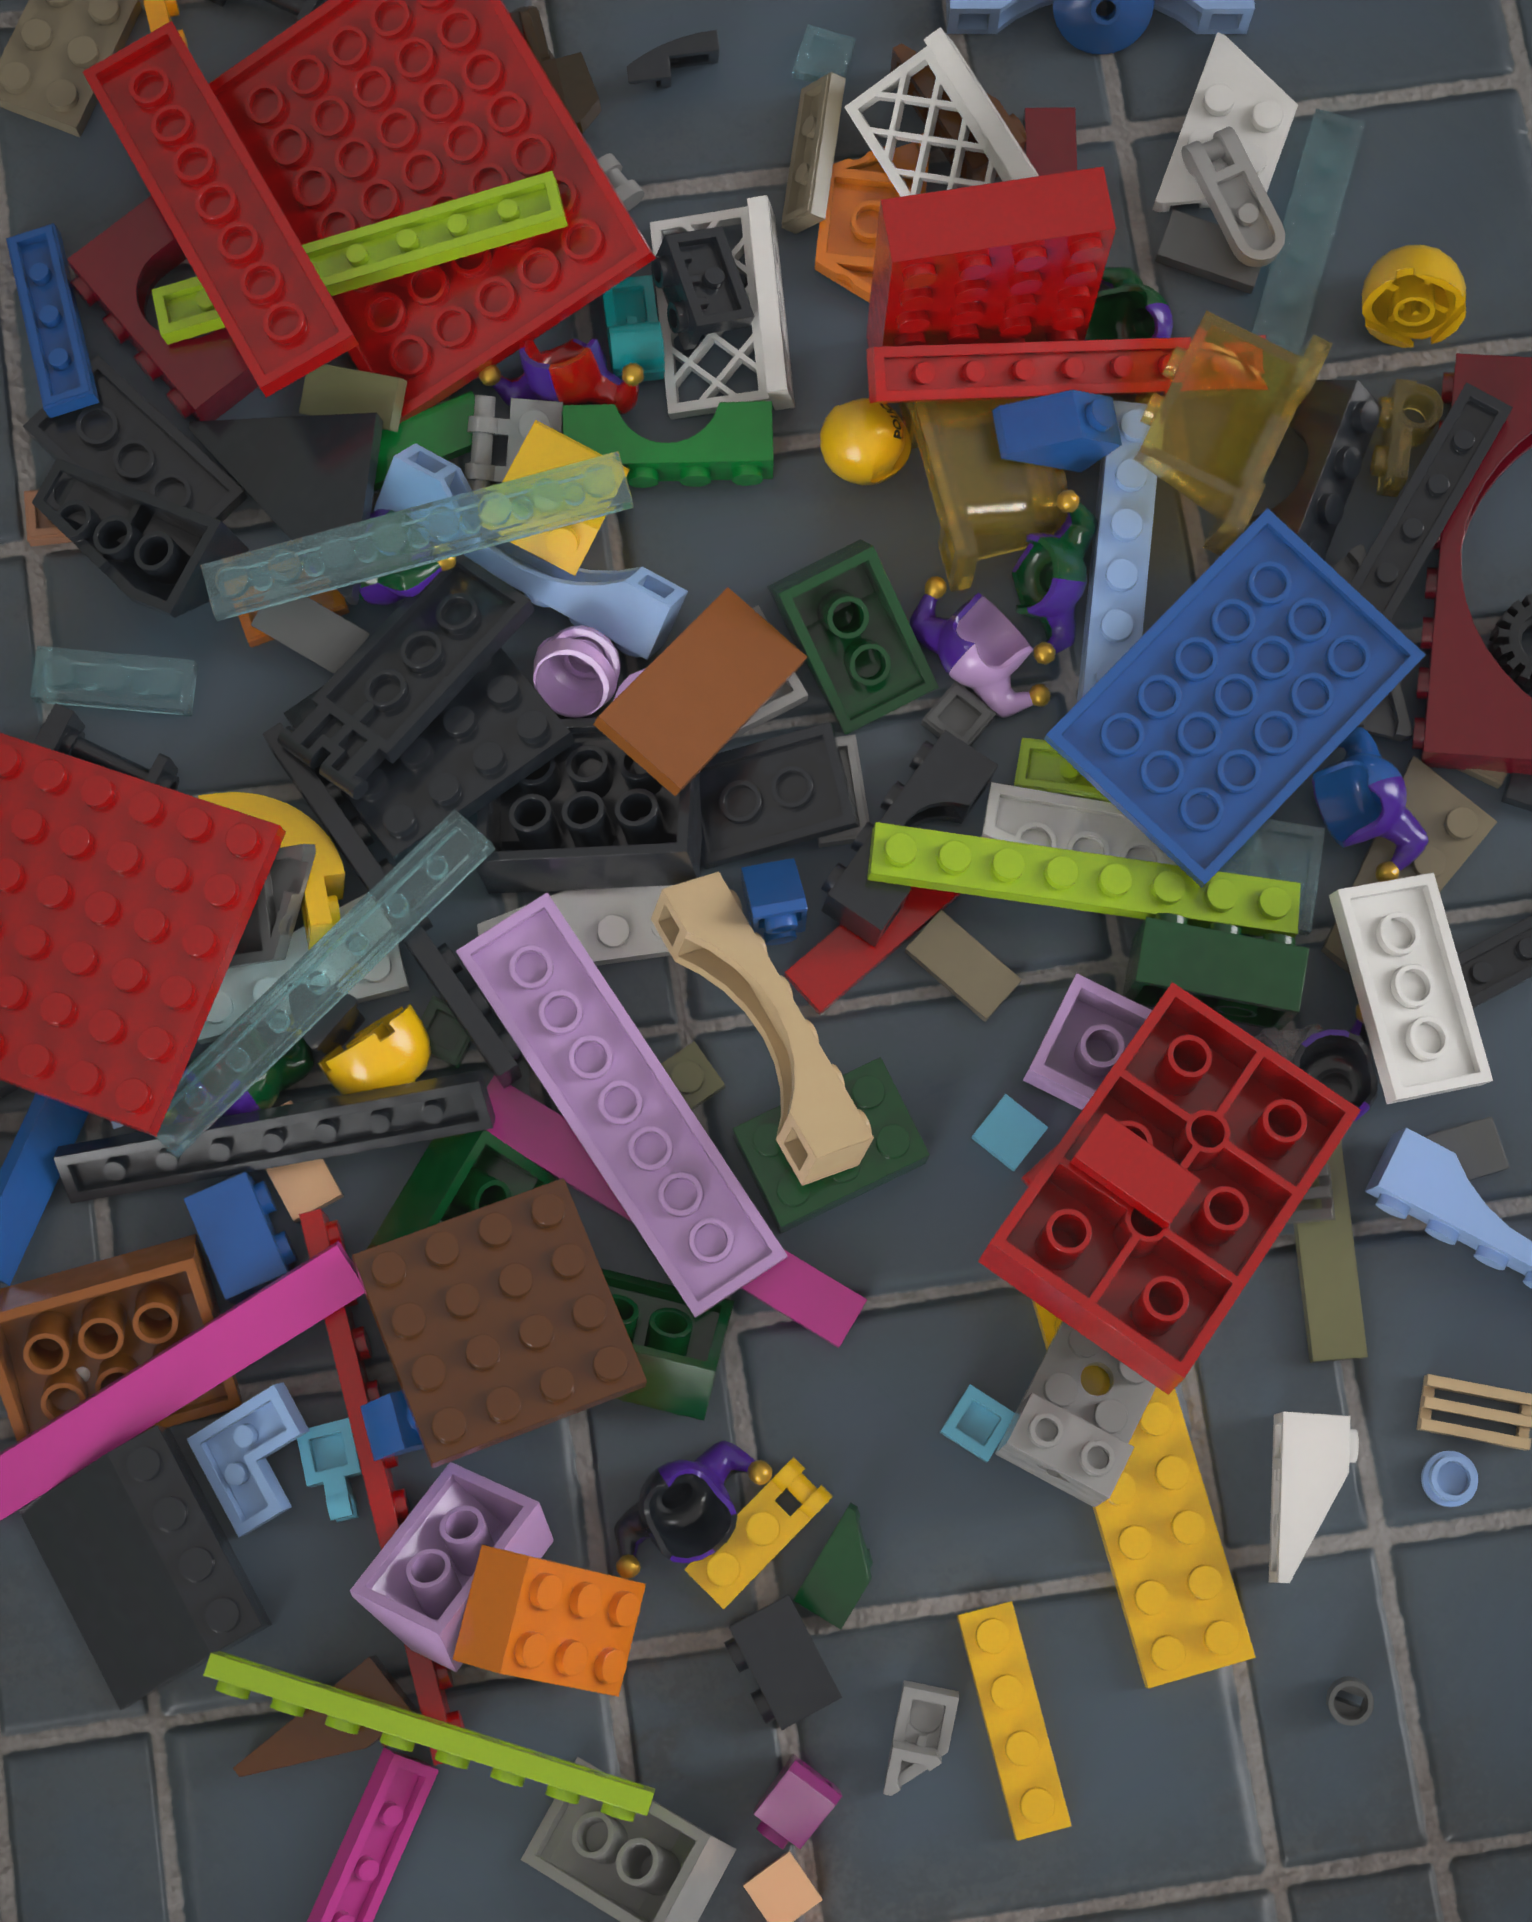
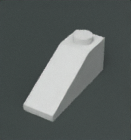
[1269,1412,1359,1583]

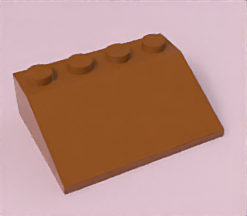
[0,1234,242,1442]

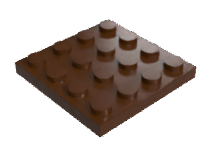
[352,1178,647,1469]

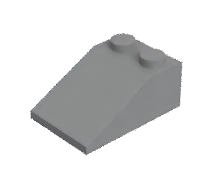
[521,1757,736,1922]

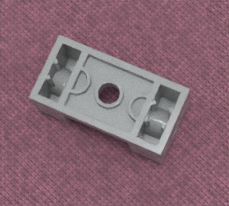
[995,1321,1156,1507]

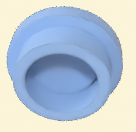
[1421,1451,1478,1507]

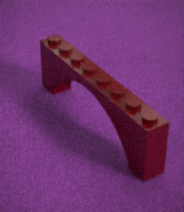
[1412,353,1532,775]

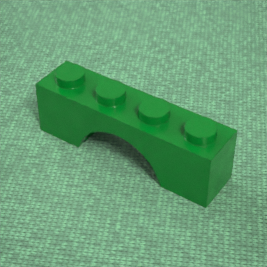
[563,401,774,488]

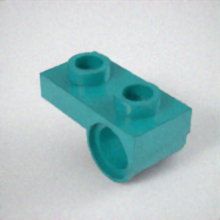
[602,275,665,381]

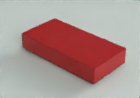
[1070,1113,1201,1230]

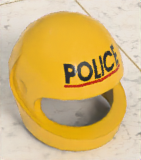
[820,398,911,486]

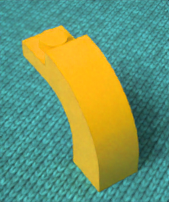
[198,792,345,951]

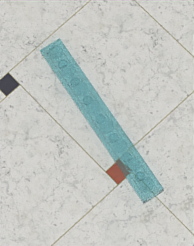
[201,451,634,621]

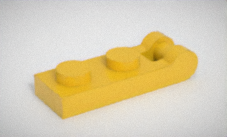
[684,1457,833,1610]

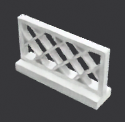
[844,27,1039,197]
[650,195,795,420]

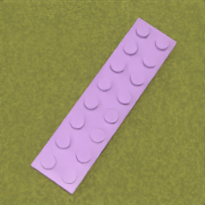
[456,893,788,1318]

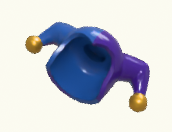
[1312,727,1429,882]

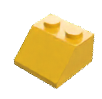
[480,420,630,576]

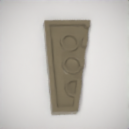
[1321,756,1497,975]

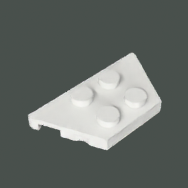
[1152,32,1298,212]

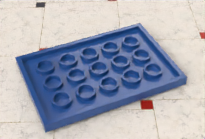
[1044,508,1426,888]

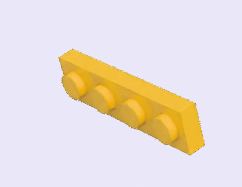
[957,1601,1072,1841]

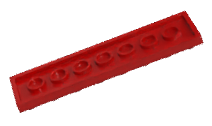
[82,21,359,398]

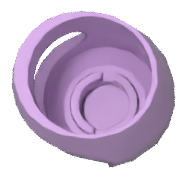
[533,625,621,718]

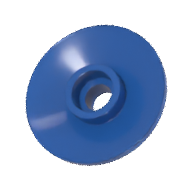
[1053,0,1154,54]

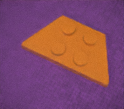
[815,133,930,303]

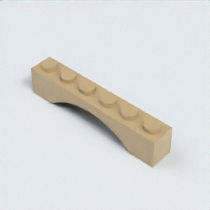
[651,871,874,1186]

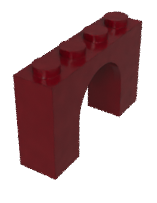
[67,196,259,421]

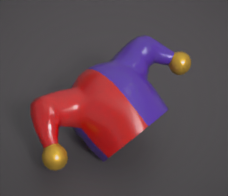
[479,338,644,414]

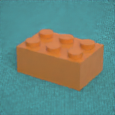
[452,1545,646,1697]

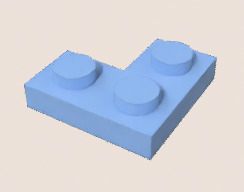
[187,1382,310,1537]

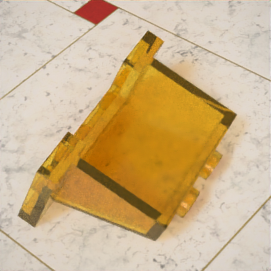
[1133,310,1333,556]
[898,398,1068,592]

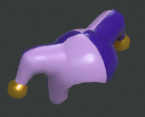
[909,576,1051,718]

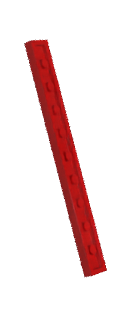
[299,1209,465,1766]

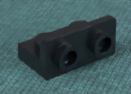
[651,226,755,350]

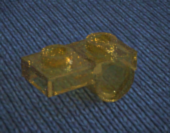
[1370,379,1443,497]

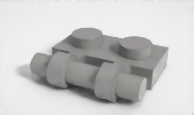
[464,395,563,503]

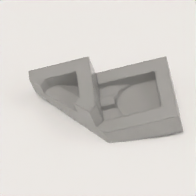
[883,1680,959,1796]

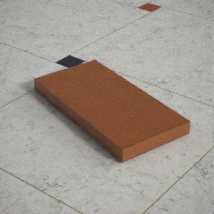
[593,587,807,797]

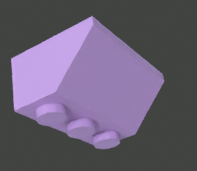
[350,1462,554,1672]

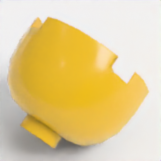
[1362,245,1466,348]
[318,1004,431,1095]

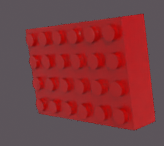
[866,166,1116,348]
[978,982,1361,1395]

